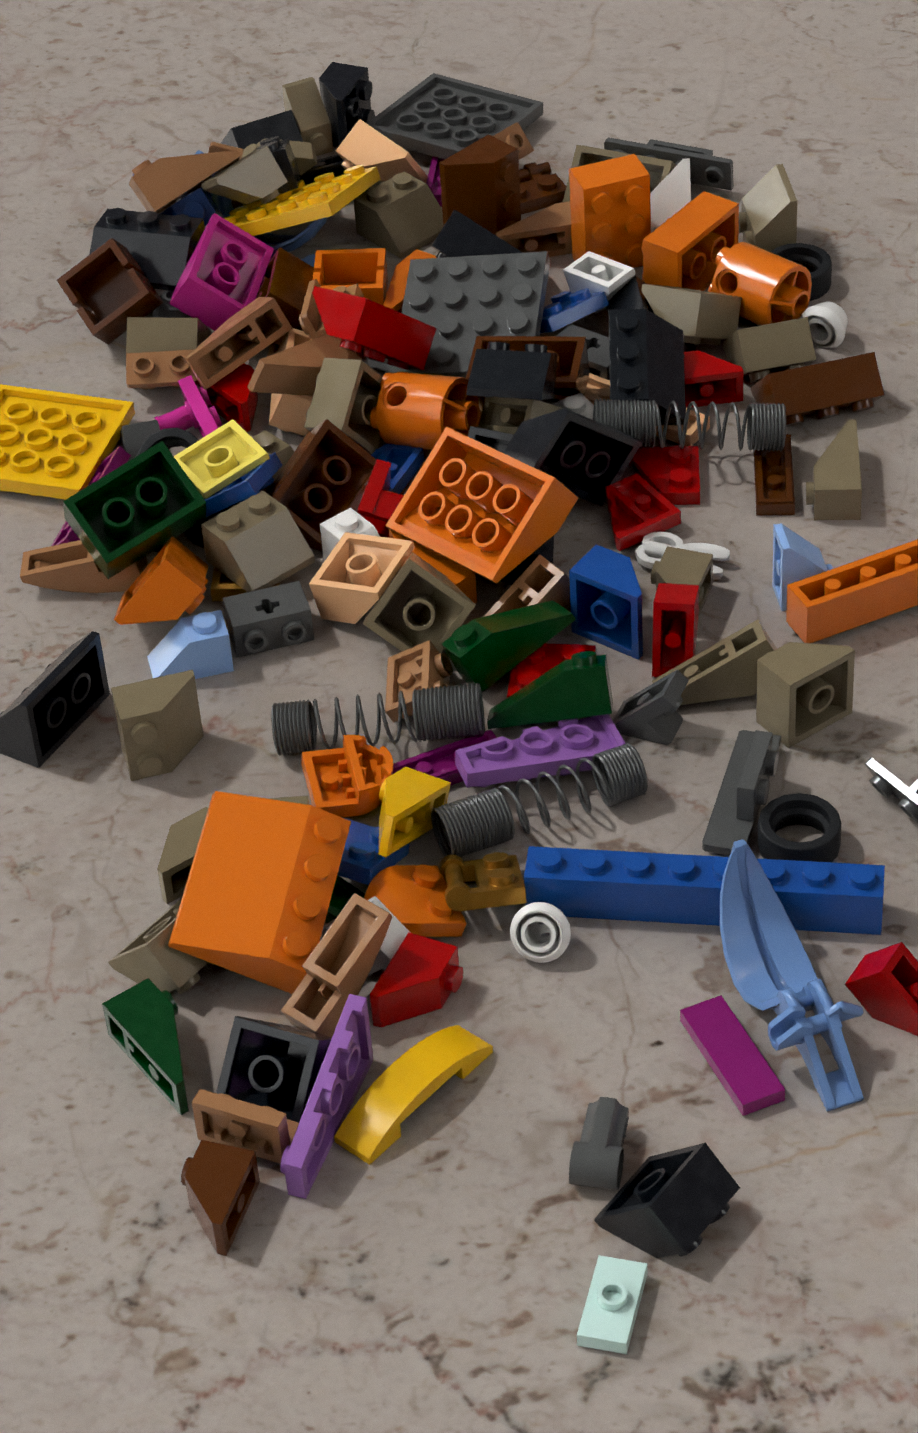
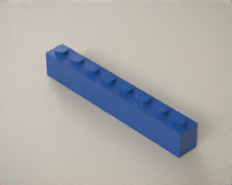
[524,846,885,935]

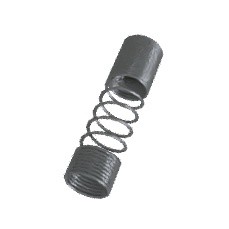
[593,399,786,452]
[271,682,485,756]
[431,743,648,857]

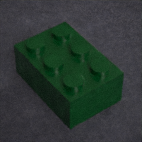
[63,441,206,579]

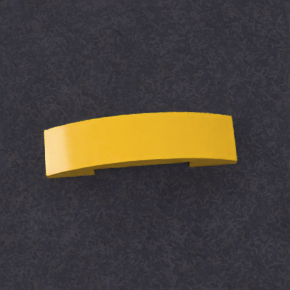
[334,1025,493,1165]

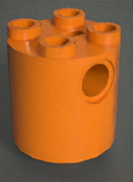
[707,242,812,326]
[370,372,480,450]

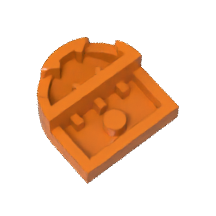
[301,735,393,818]
[364,864,467,937]

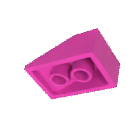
[169,213,274,331]

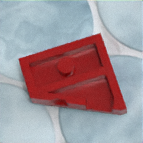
[628,445,700,505]
[605,473,681,551]

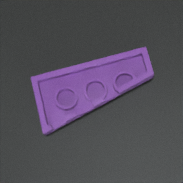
[455,714,626,788]
[280,994,374,1199]

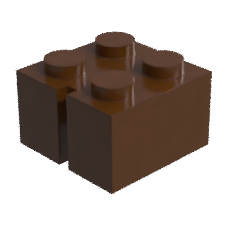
[57,238,164,345]

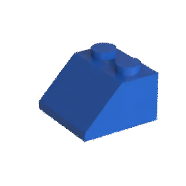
[569,544,643,660]

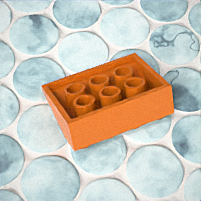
[386,427,578,583]
[168,791,351,994]

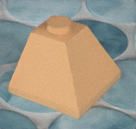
[335,119,428,183]
[309,532,415,624]

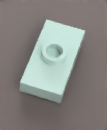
[577,1255,648,1354]

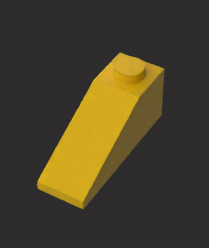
[378,767,451,857]

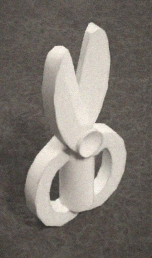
[635,531,730,580]

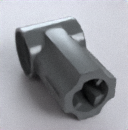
[569,1097,629,1190]

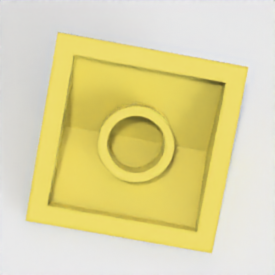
[174,419,270,499]

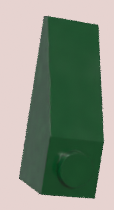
[442,600,576,692]
[487,651,613,729]
[102,978,189,1115]

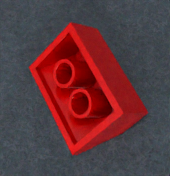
[312,286,437,370]

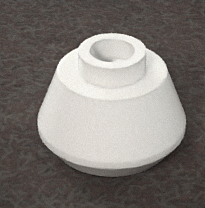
[801,301,848,348]
[510,902,571,963]

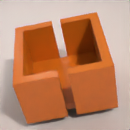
[313,248,388,305]

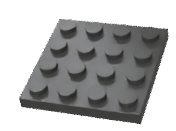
[367,73,543,160]
[401,251,551,378]

